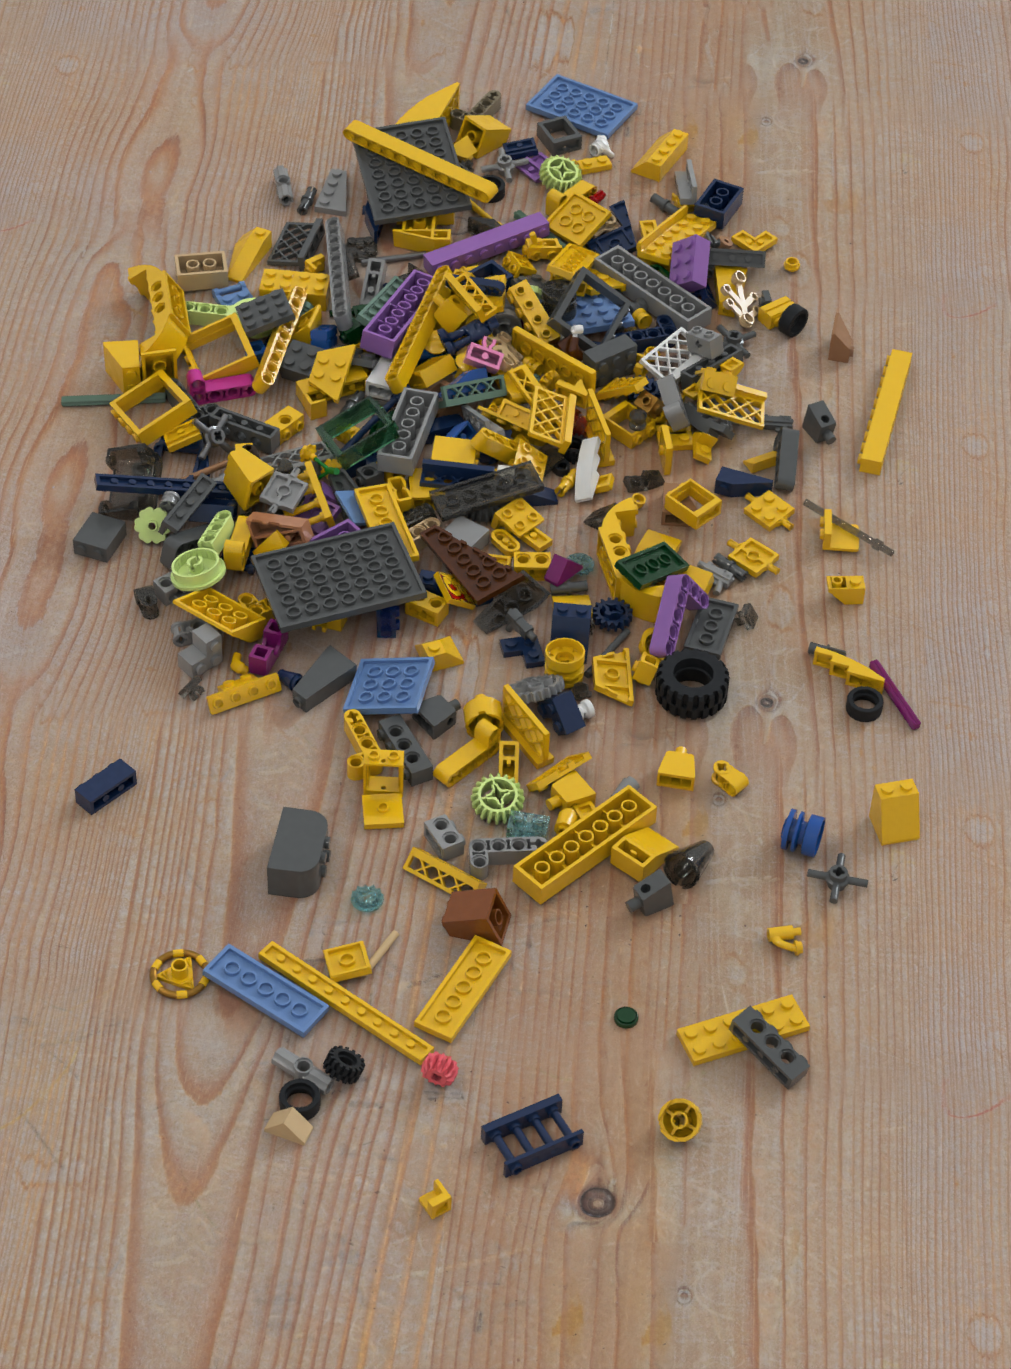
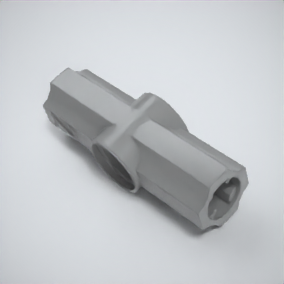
[273,165,293,206]
[271,1047,335,1095]

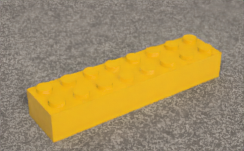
[512,785,657,905]

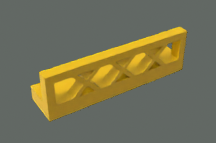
[444,272,499,323]
[507,364,560,428]
[403,847,487,894]

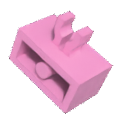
[463,336,504,374]

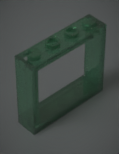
[315,395,400,470]

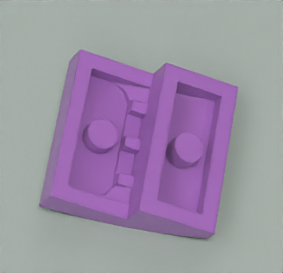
[516,151,548,183]

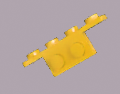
[477,399,541,439]
[206,672,282,715]

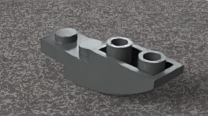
[683,401,735,440]

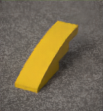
[813,646,885,695]

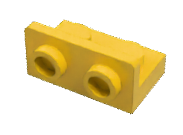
[502,251,537,278]

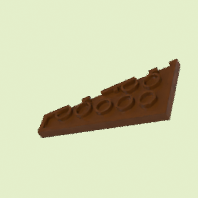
[420,525,525,606]

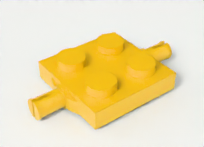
[744,490,795,532]
[727,537,780,578]

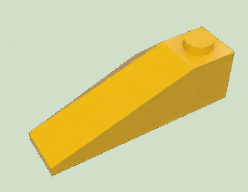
[228,227,272,283]

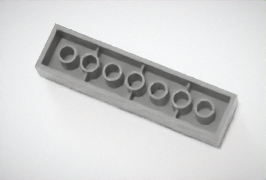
[594,245,712,332]

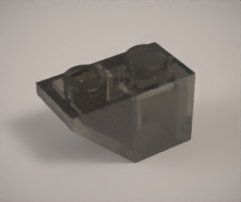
[467,217,502,236]

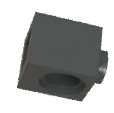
[355,462,384,487]

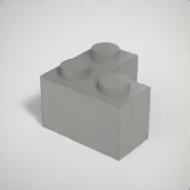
[178,622,223,679]

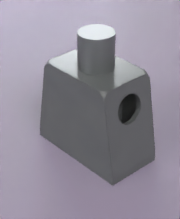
[802,400,836,445]
[412,695,461,739]
[625,869,674,916]

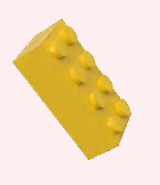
[259,268,331,311]

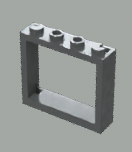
[546,266,632,351]

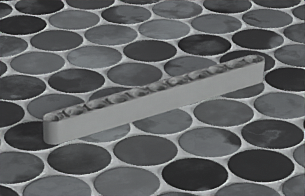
[325,217,353,331]

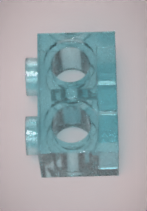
[506,810,550,840]

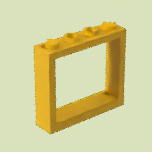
[182,312,260,380]
[109,369,197,447]

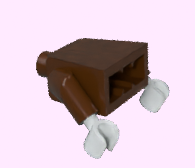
[553,325,584,361]

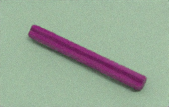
[869,659,921,730]

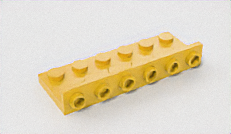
[636,205,716,266]

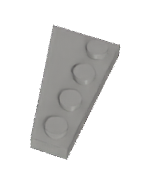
[315,169,347,217]

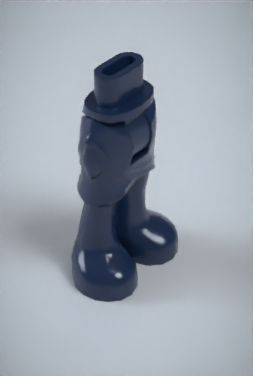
[437,316,500,357]

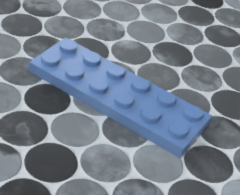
[203,944,329,1038]

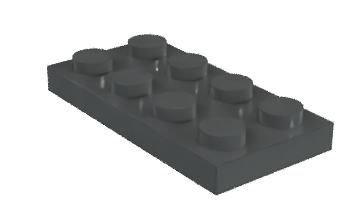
[683,597,739,660]

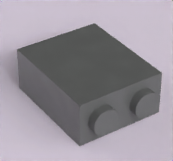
[73,512,127,563]

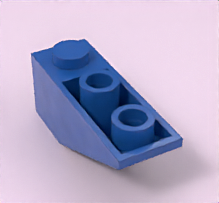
[439,367,489,400]

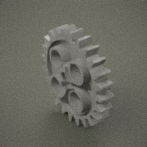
[502,674,565,704]

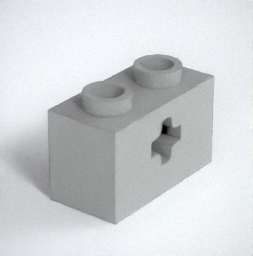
[686,326,724,360]

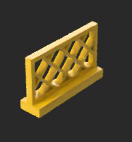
[696,375,767,430]
[528,385,577,454]
[579,388,615,468]
[502,684,554,770]

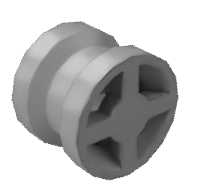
[159,491,180,513]

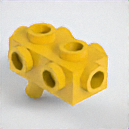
[522,231,563,261]

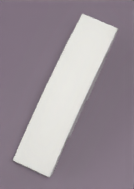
[575,436,601,503]

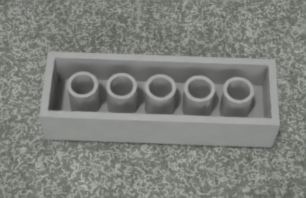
[377,387,439,476]

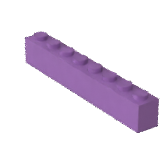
[423,212,549,276]

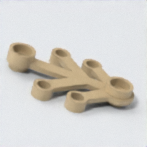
[720,270,759,328]
[486,331,523,372]

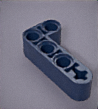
[615,315,677,353]

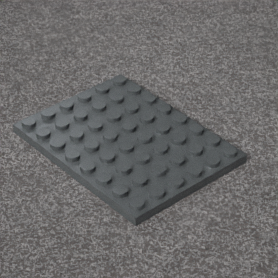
[352,117,472,225]
[251,522,427,633]

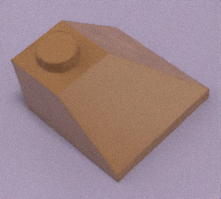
[828,312,854,363]

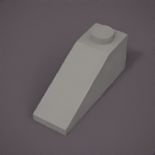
[359,258,387,305]

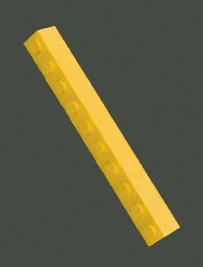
[857,349,913,476]

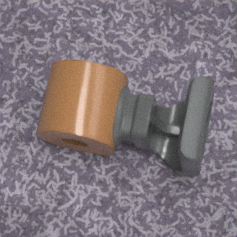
[703,231,733,249]

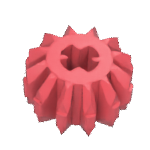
[421,1051,459,1087]

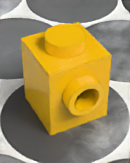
[631,652,661,686]

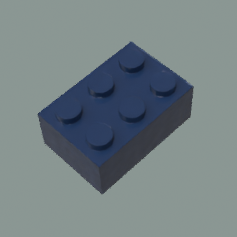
[694,179,744,230]

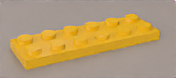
[546,243,600,282]
[511,326,597,393]
[354,483,420,562]
[414,935,512,1043]
[676,994,810,1066]

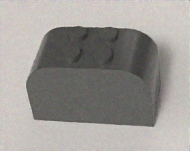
[267,807,331,898]

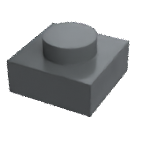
[758,290,772,307]

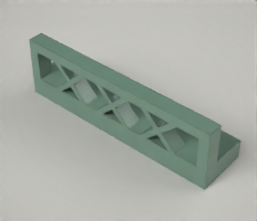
[439,375,507,409]

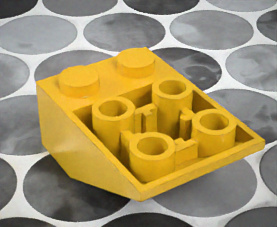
[610,827,679,882]

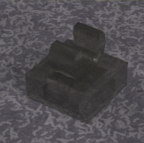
[735,603,758,630]
[178,675,205,701]

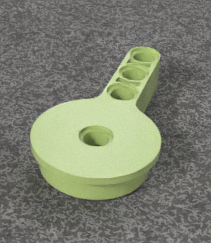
[186,298,273,339]
[170,510,235,591]

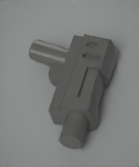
[754,414,794,433]
[505,608,538,642]

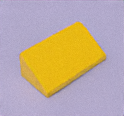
[743,451,777,473]
[252,530,289,555]

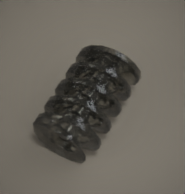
[402,503,437,529]

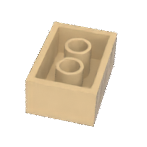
[174,251,229,291]

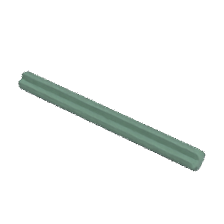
[61,392,166,407]

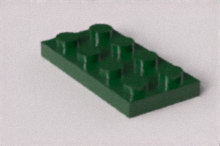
[614,542,690,590]

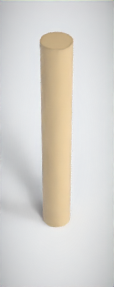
[361,930,399,978]

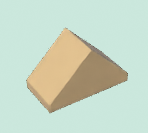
[264,1107,313,1146]

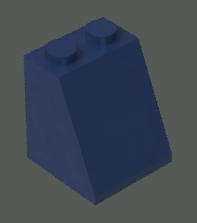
[550,602,592,664]

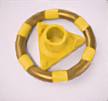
[149,949,210,999]

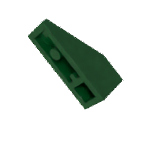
[339,316,364,345]

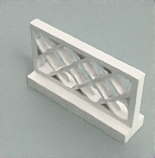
[639,327,705,384]

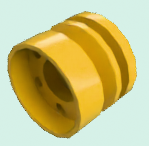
[544,638,585,688]

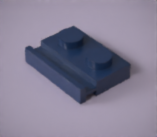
[502,137,538,160]

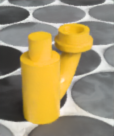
[767,925,803,956]

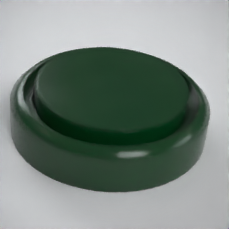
[614,1007,638,1029]

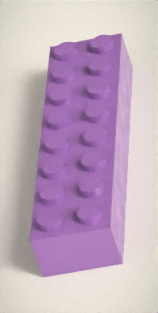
[360,269,433,359]

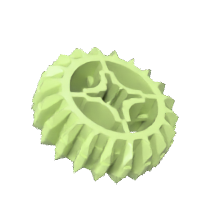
[539,155,582,193]
[471,772,525,825]

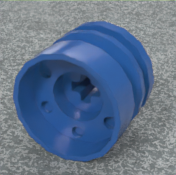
[781,808,825,858]

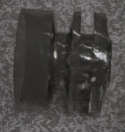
[541,279,577,322]

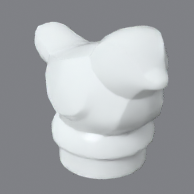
[589,135,615,158]

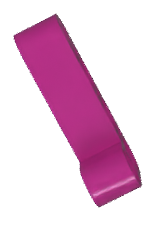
[186,369,256,405]

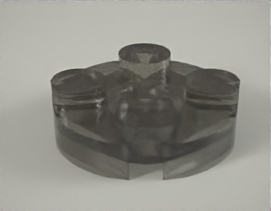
[345,236,377,263]

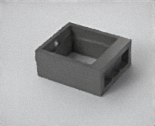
[537,116,582,156]

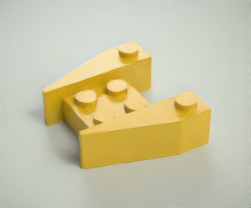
[393,213,455,253]

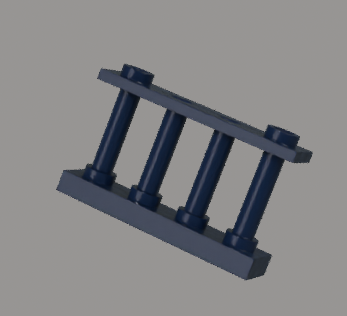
[481,1094,584,1178]

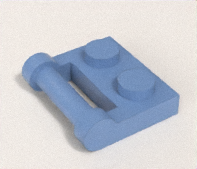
[212,281,254,306]

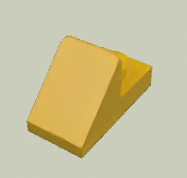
[555,379,587,409]
[693,432,718,465]

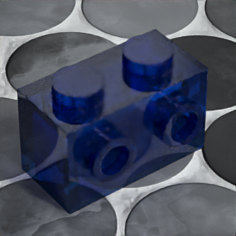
[376,605,400,638]

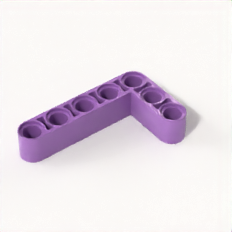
[649,574,709,658]

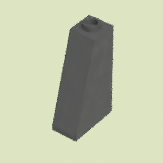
[293,645,357,712]

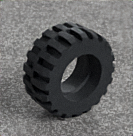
[655,648,730,720]

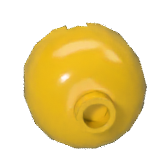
[658,1098,702,1142]

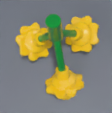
[300,444,342,487]

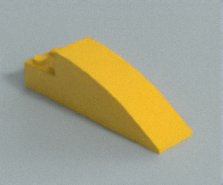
[396,82,460,127]

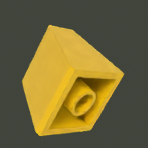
[456,115,511,159]
[103,340,141,394]
[431,435,480,483]
[223,447,274,511]
[869,778,920,846]

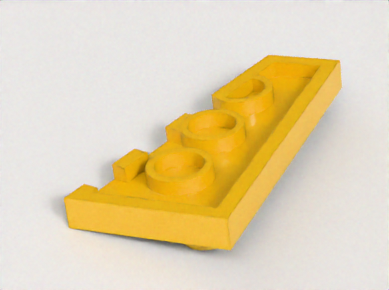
[595,377,649,401]

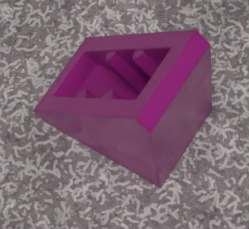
[544,554,583,587]

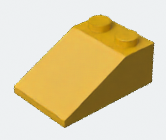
[140,348,178,393]

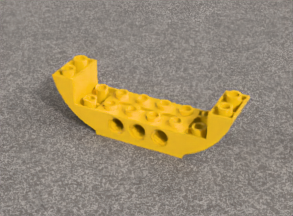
[128,265,191,359]
[596,497,665,623]

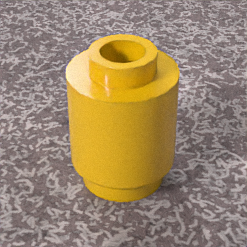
[554,808,578,835]

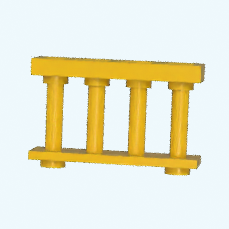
[283,460,336,528]

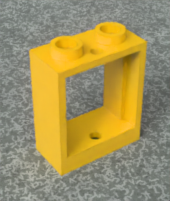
[408,354,458,389]
[603,400,656,449]
[664,478,722,530]
[363,749,404,797]

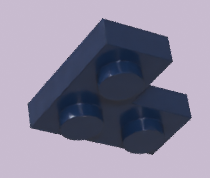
[499,636,545,669]

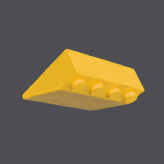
[173,587,267,643]

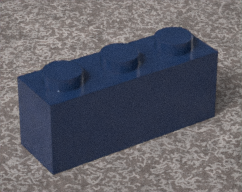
[74,758,137,815]

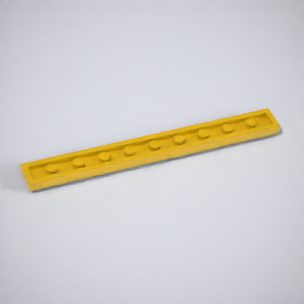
[258,941,434,1066]

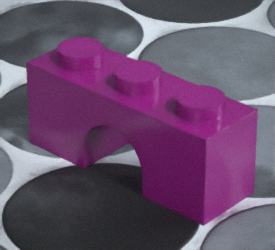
[248,618,289,676]

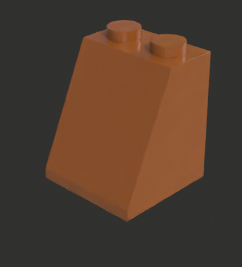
[442,888,511,946]

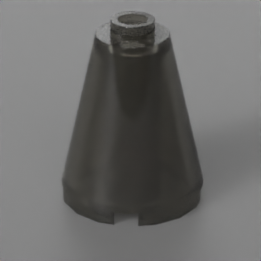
[663,840,714,889]

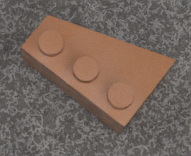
[246,511,314,548]

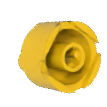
[463,694,504,738]

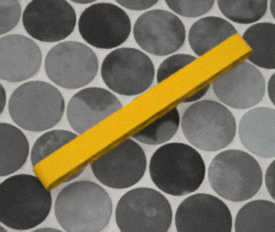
[343,120,498,203]
[385,265,453,394]

